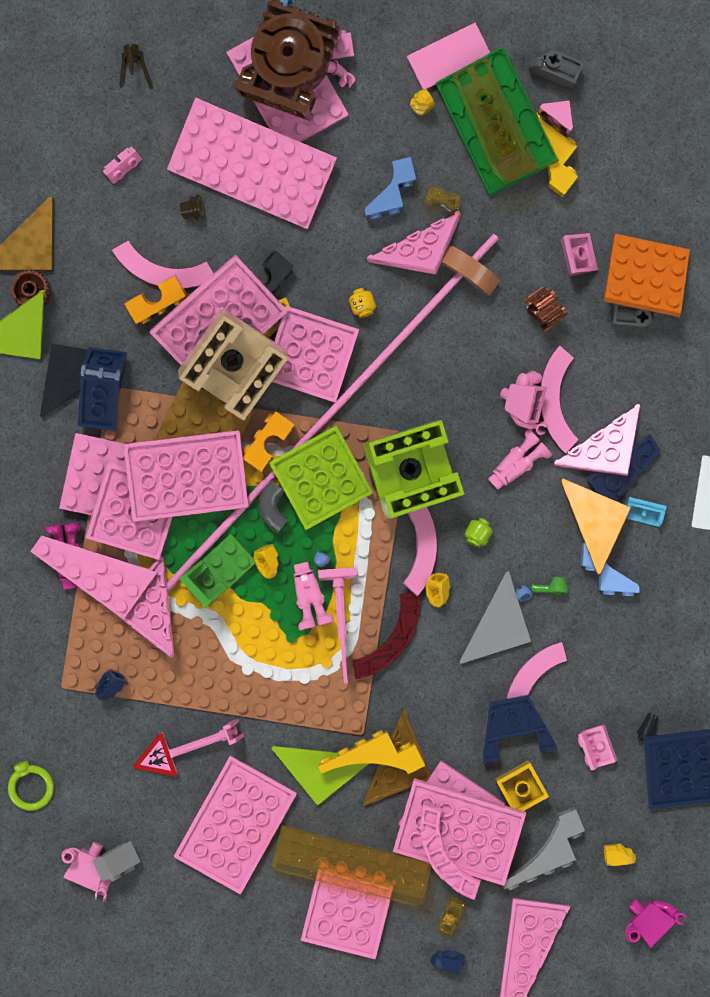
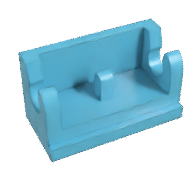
[625,497,667,527]

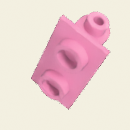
[103,146,142,184]

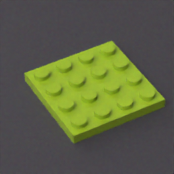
[269,425,373,530]

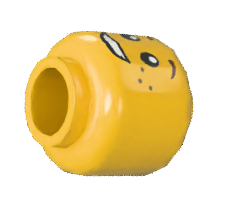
[349,288,376,318]

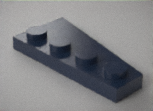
[586,434,660,501]

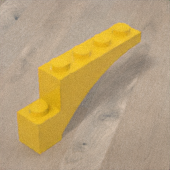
[536,112,578,197]
[318,730,425,774]

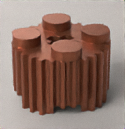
[10,269,52,306]
[524,287,568,332]

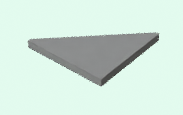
[460,571,531,664]

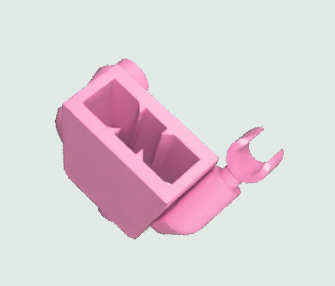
[500,371,548,435]
[61,842,111,902]

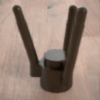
[119,44,153,89]

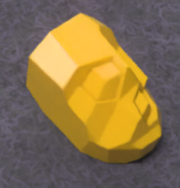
[410,89,435,116]
[254,544,278,579]
[426,573,450,607]
[604,844,636,866]

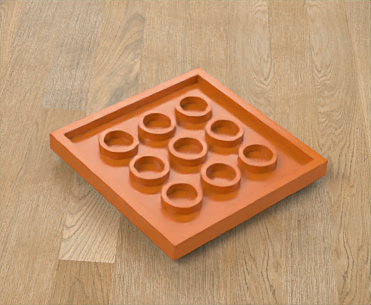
[604,234,690,317]

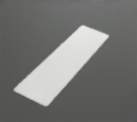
[692,456,710,530]

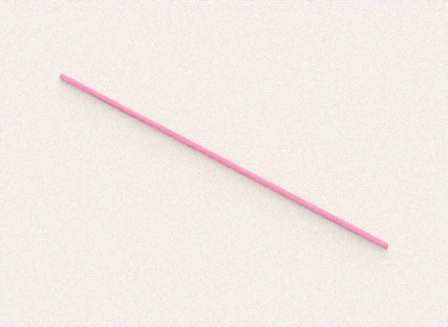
[167,234,499,592]

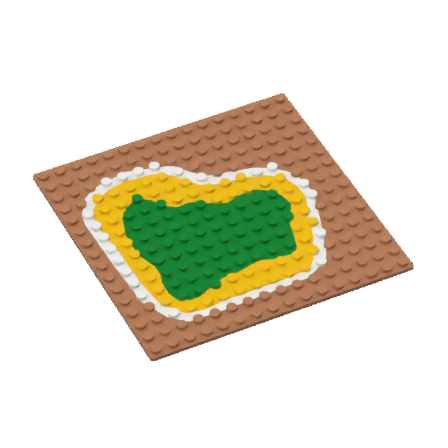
[61,388,405,735]

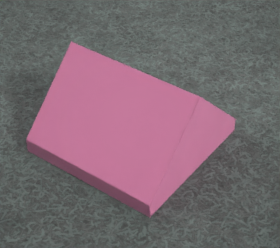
[537,101,573,137]
[561,233,598,277]

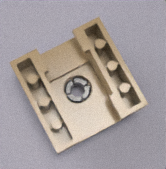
[178,308,288,420]

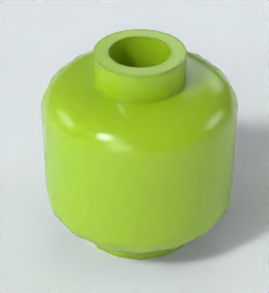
[464,518,493,548]

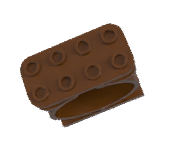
[233,0,342,121]

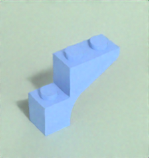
[581,543,639,596]

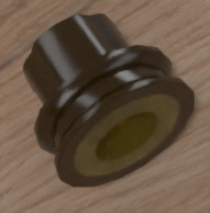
[180,194,205,220]

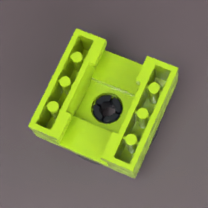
[363,420,464,518]

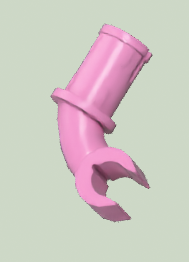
[327,60,355,88]

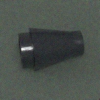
[637,713,658,741]

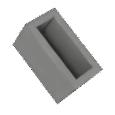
[92,841,141,882]

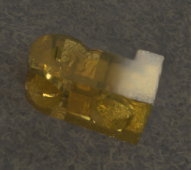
[423,185,461,212]
[437,895,465,936]

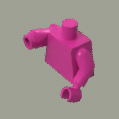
[625,899,689,947]

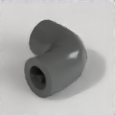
[259,480,288,534]

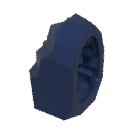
[95,669,127,701]
[430,950,465,975]

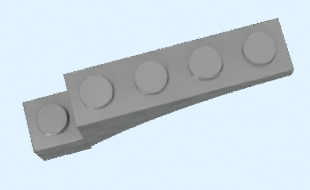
[503,807,585,890]

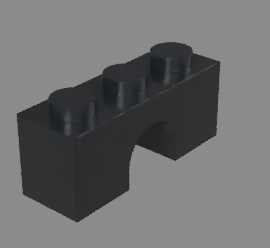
[261,250,294,294]

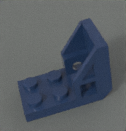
[78,347,127,431]

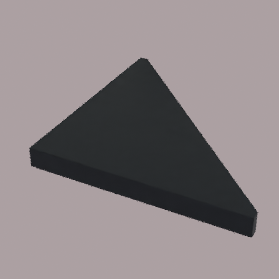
[40,344,88,417]

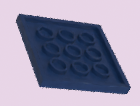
[643,729,710,809]

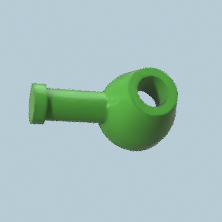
[532,577,568,595]

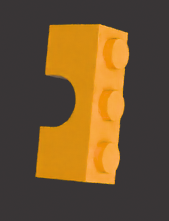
[125,274,187,324]
[242,412,295,472]

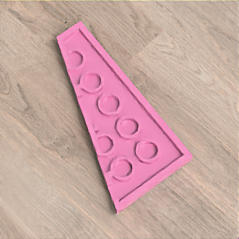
[30,536,158,619]
[500,898,570,997]

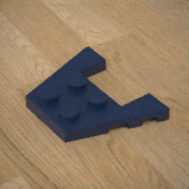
[483,695,557,763]

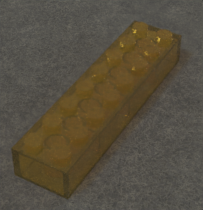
[271,826,431,907]

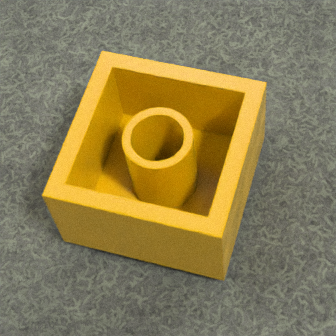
[495,760,549,811]

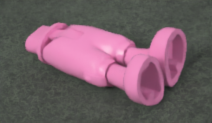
[488,429,553,490]
[293,562,334,630]

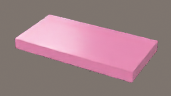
[407,23,490,90]

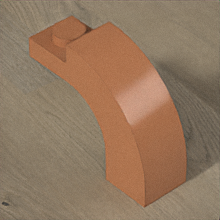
[441,245,500,296]

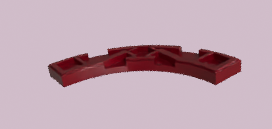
[352,592,420,679]

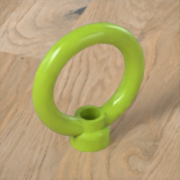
[8,760,54,811]

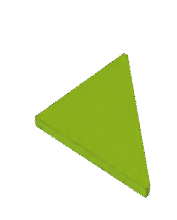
[0,290,45,359]
[271,746,369,806]

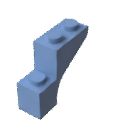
[365,157,416,220]

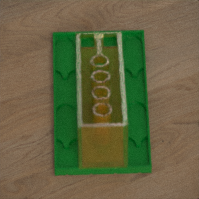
[436,46,559,196]

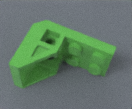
[179,534,255,608]

